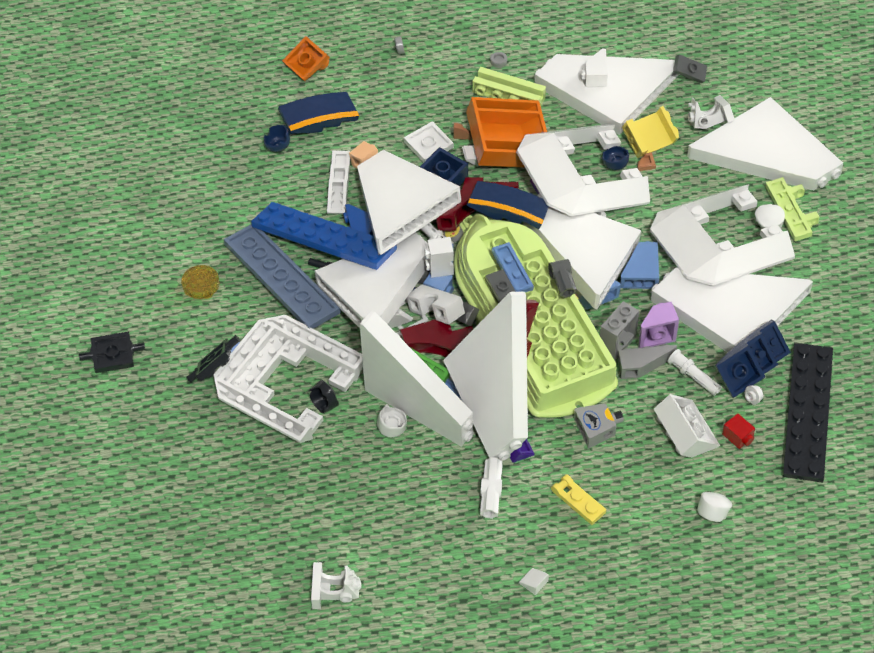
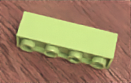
[473,67,546,106]

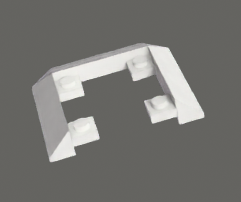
[516,124,650,216]
[650,184,795,286]
[214,315,363,443]

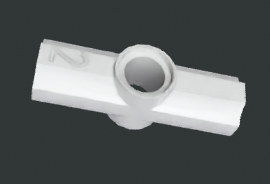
[480,457,503,519]

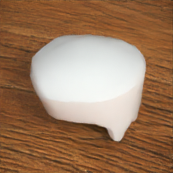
[755,204,785,229]
[377,404,407,438]
[698,492,732,522]

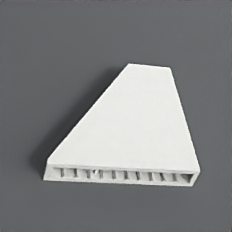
[534,54,679,135]
[687,97,843,191]
[357,150,461,255]
[523,193,641,309]
[315,232,428,328]
[651,268,813,353]
[443,292,528,461]
[360,310,474,447]

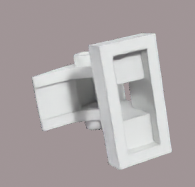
[688,95,735,129]
[311,562,361,609]

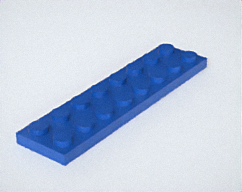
[251,202,397,270]

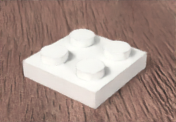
[404,121,454,163]

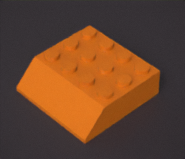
[466,97,547,167]

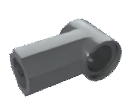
[548,259,577,298]

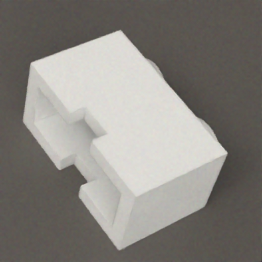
[425,237,454,278]

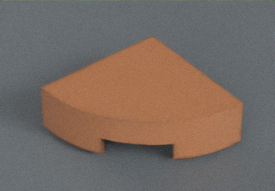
[454,123,472,140]
[638,152,656,171]

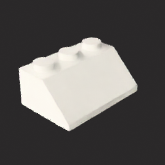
[654,394,720,458]

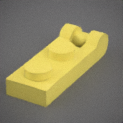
[551,474,606,525]

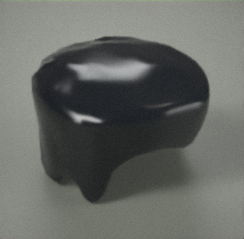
[308,380,339,413]

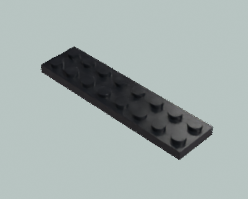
[783,342,833,483]

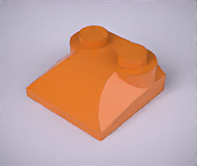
[282,36,330,81]

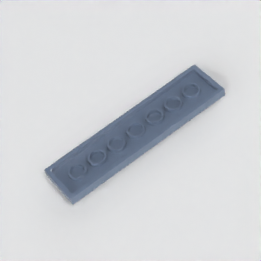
[224,224,340,329]

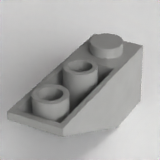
[618,345,677,379]

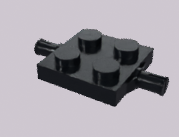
[79,331,146,373]
[186,335,240,383]

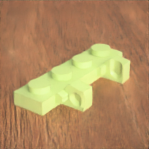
[766,177,819,241]

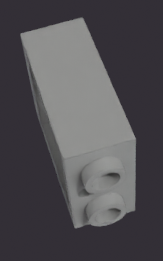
[600,301,639,361]

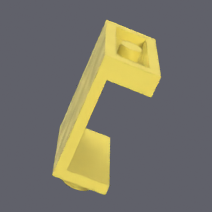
[622,106,679,158]

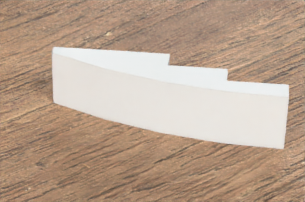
[327,150,350,214]

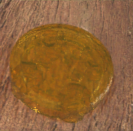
[181,265,220,299]

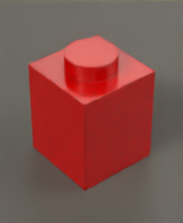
[722,413,755,449]

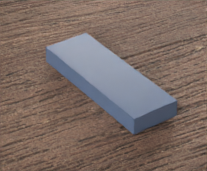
[491,242,534,293]

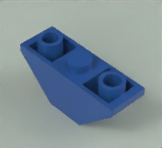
[343,204,374,236]

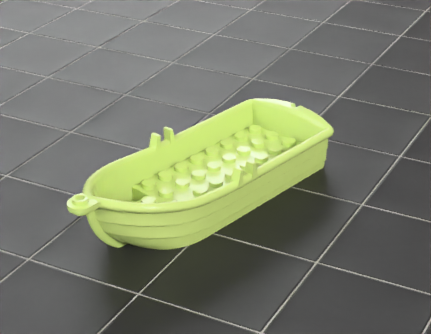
[454,214,618,418]

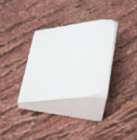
[462,146,478,166]
[519,568,549,595]

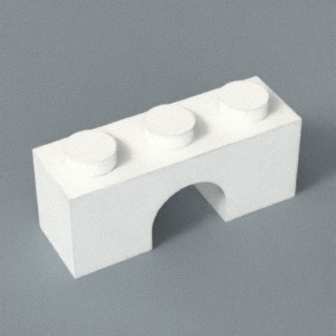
[407,284,465,324]

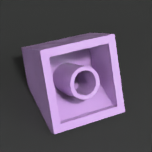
[638,301,679,348]

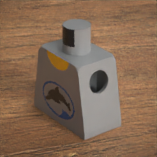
[574,404,624,449]

